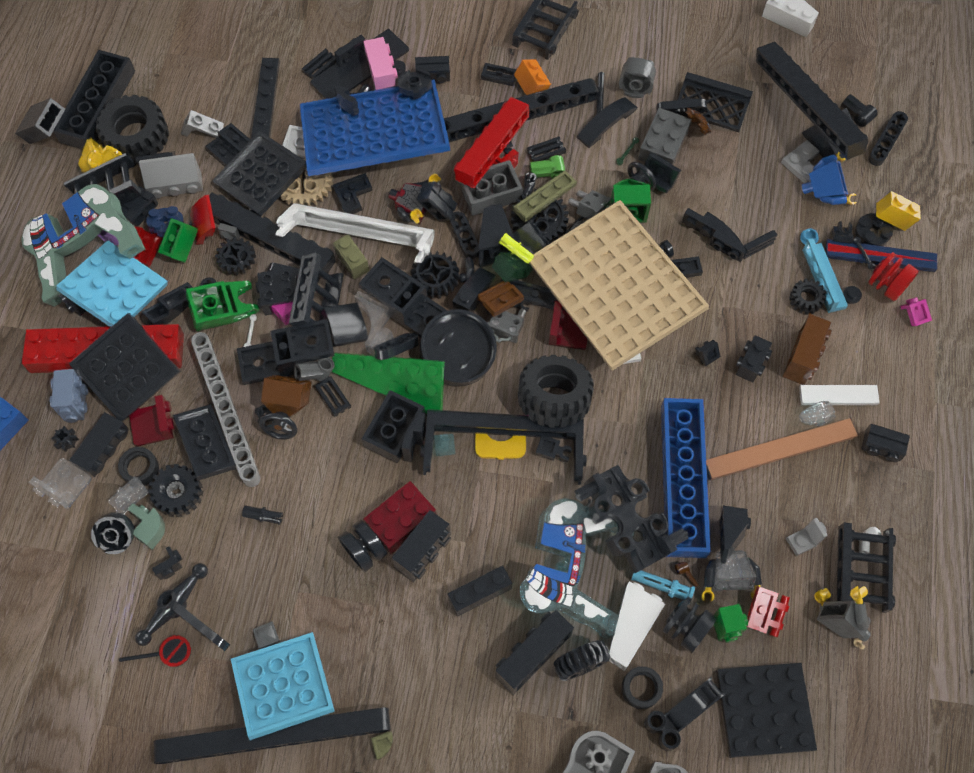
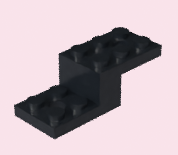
[358,257,448,338]
[237,319,335,385]

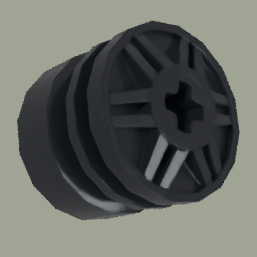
[662,596,718,654]

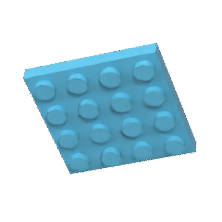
[56,241,168,327]
[231,632,335,740]

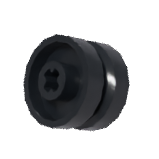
[337,519,388,572]

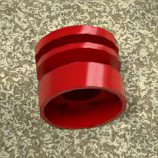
[868,252,919,302]

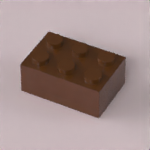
[782,314,832,385]

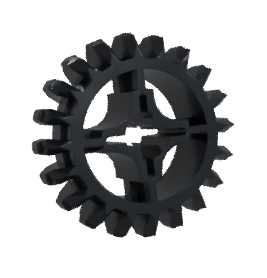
[410,251,460,299]
[553,640,611,681]

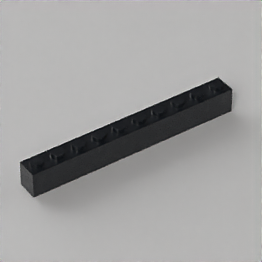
[756,41,869,160]

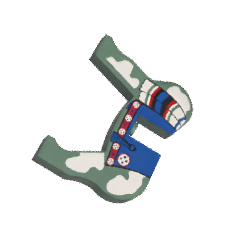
[22,184,145,307]

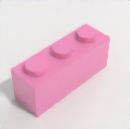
[364,37,398,90]

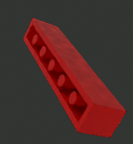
[454,97,529,188]

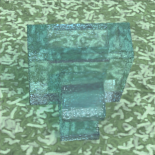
[434,434,456,456]

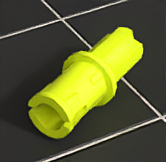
[499,233,534,264]

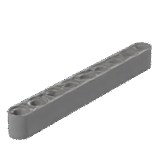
[191,332,261,487]

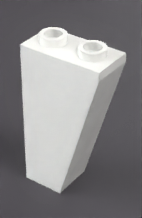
[609,581,665,671]

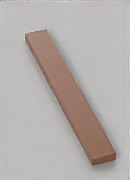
[706,418,858,480]

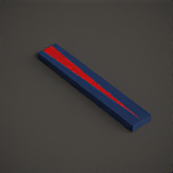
[826,239,937,272]

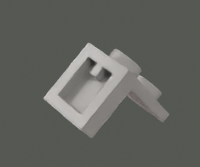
[181,110,224,138]
[786,518,827,557]

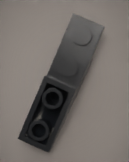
[682,208,746,262]

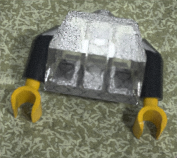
[701,550,762,602]

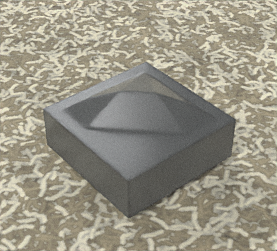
[218,223,240,241]
[253,621,280,649]

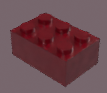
[363,481,437,555]

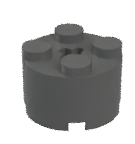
[619,57,656,98]

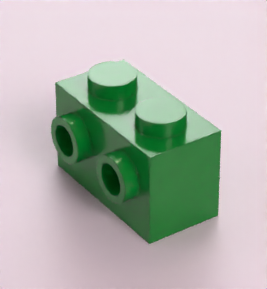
[158,218,198,263]
[714,604,748,643]

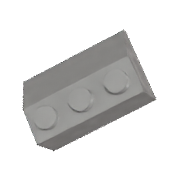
[139,153,203,198]

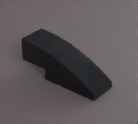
[142,282,193,325]

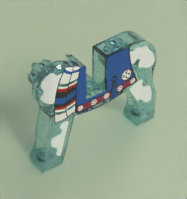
[520,499,634,638]

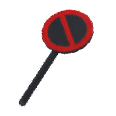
[119,635,191,667]

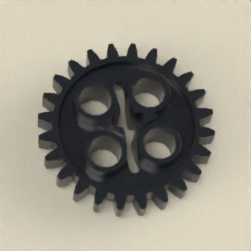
[511,189,569,244]

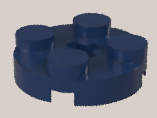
[146,206,184,237]

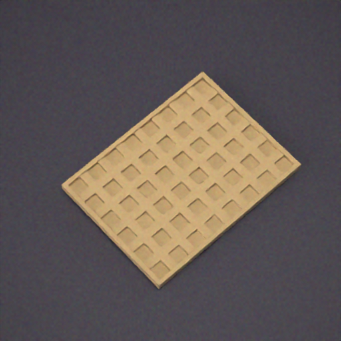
[530,200,709,371]

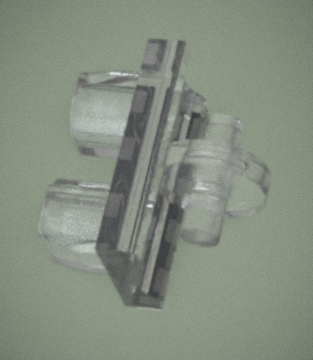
[108,476,148,514]

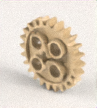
[281,156,333,206]

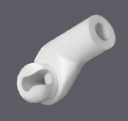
[859,527,882,554]

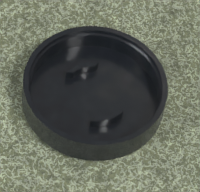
[420,309,497,387]

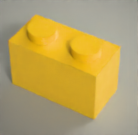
[876,191,920,231]

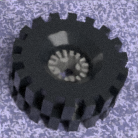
[148,464,203,517]

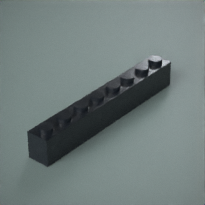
[209,192,336,273]

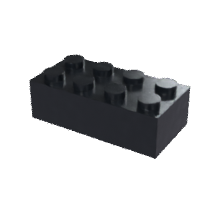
[495,610,574,696]

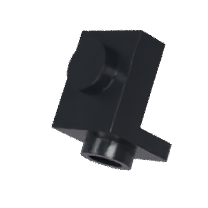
[152,546,183,580]

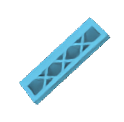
[803,238,848,313]

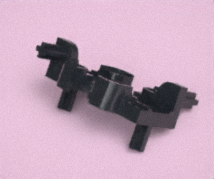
[574,465,689,574]

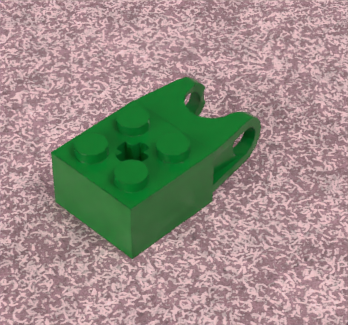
[186,281,260,332]

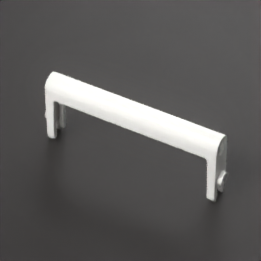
[276,203,435,263]

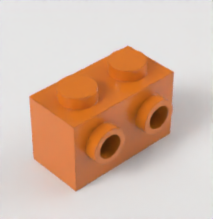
[514,59,551,95]

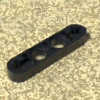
[868,111,908,166]

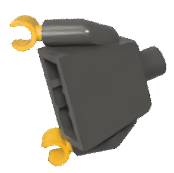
[814,586,871,642]

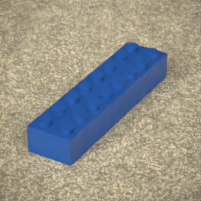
[661,398,711,558]

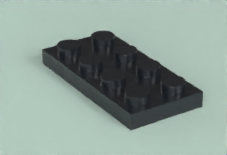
[173,404,236,481]

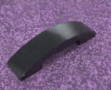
[577,97,638,148]

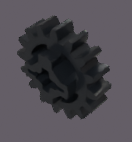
[215,237,256,276]

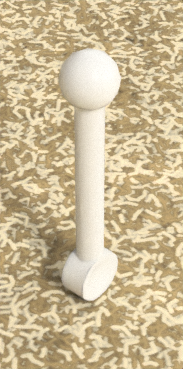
[244,314,257,347]

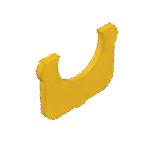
[475,434,526,460]

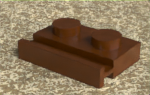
[478,279,524,317]

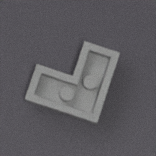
[781,140,819,183]

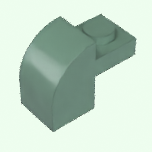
[128,503,165,550]

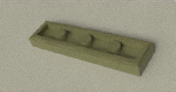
[513,171,577,222]

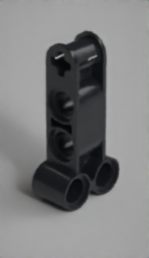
[644,677,725,751]

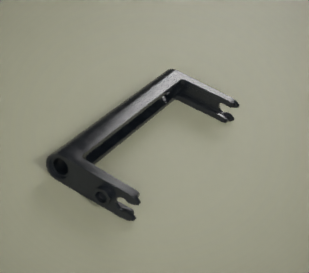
[420,409,587,485]

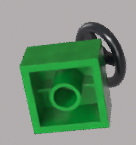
[610,162,656,223]

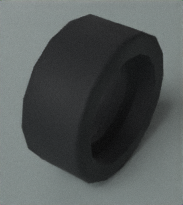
[118,447,159,487]
[622,666,663,709]

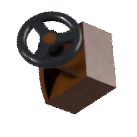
[259,375,312,440]

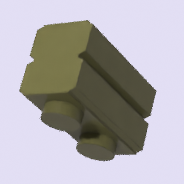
[333,235,370,279]

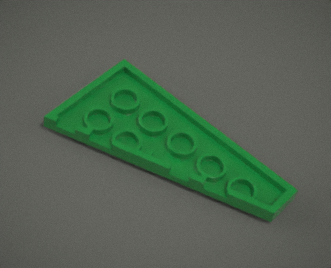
[332,352,444,413]

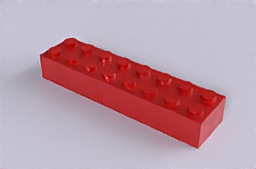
[22,324,184,373]

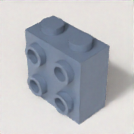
[49,369,88,423]

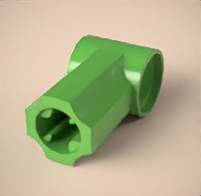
[530,155,565,178]

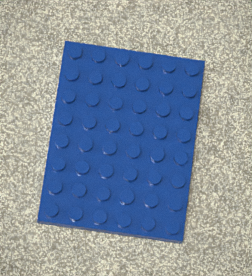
[300,80,451,176]

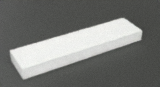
[799,385,880,405]

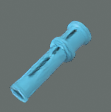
[631,570,695,604]

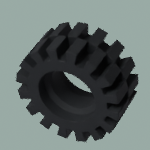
[789,279,826,315]

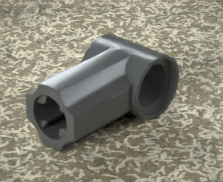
[294,357,334,381]

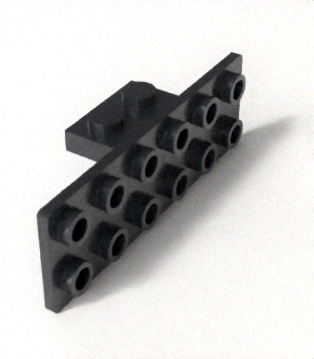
[310,29,409,99]

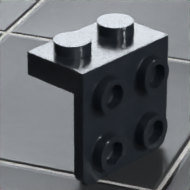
[256,268,297,316]

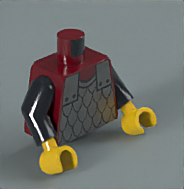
[388,174,441,225]

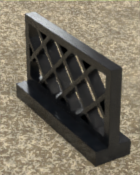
[678,72,753,132]

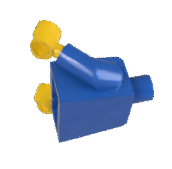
[802,152,857,205]

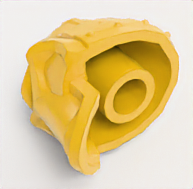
[78,138,122,173]

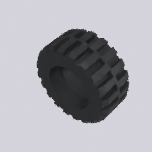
[96,95,169,164]
[518,355,594,428]

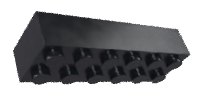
[53,50,135,149]

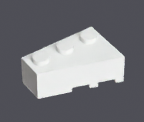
[762,0,819,37]

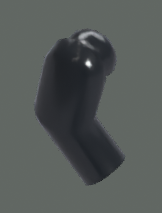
[523,172,536,197]

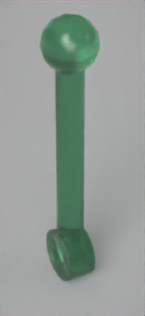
[616,137,639,166]

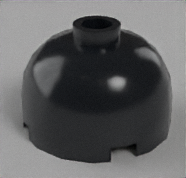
[91,512,135,554]

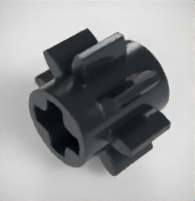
[51,426,79,452]

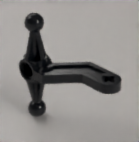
[135,563,230,651]

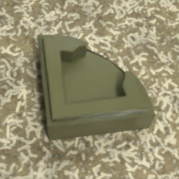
[371,731,393,760]

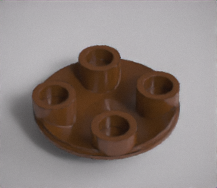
[685,107,712,136]

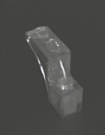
[354,291,394,355]

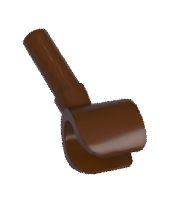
[674,562,699,587]

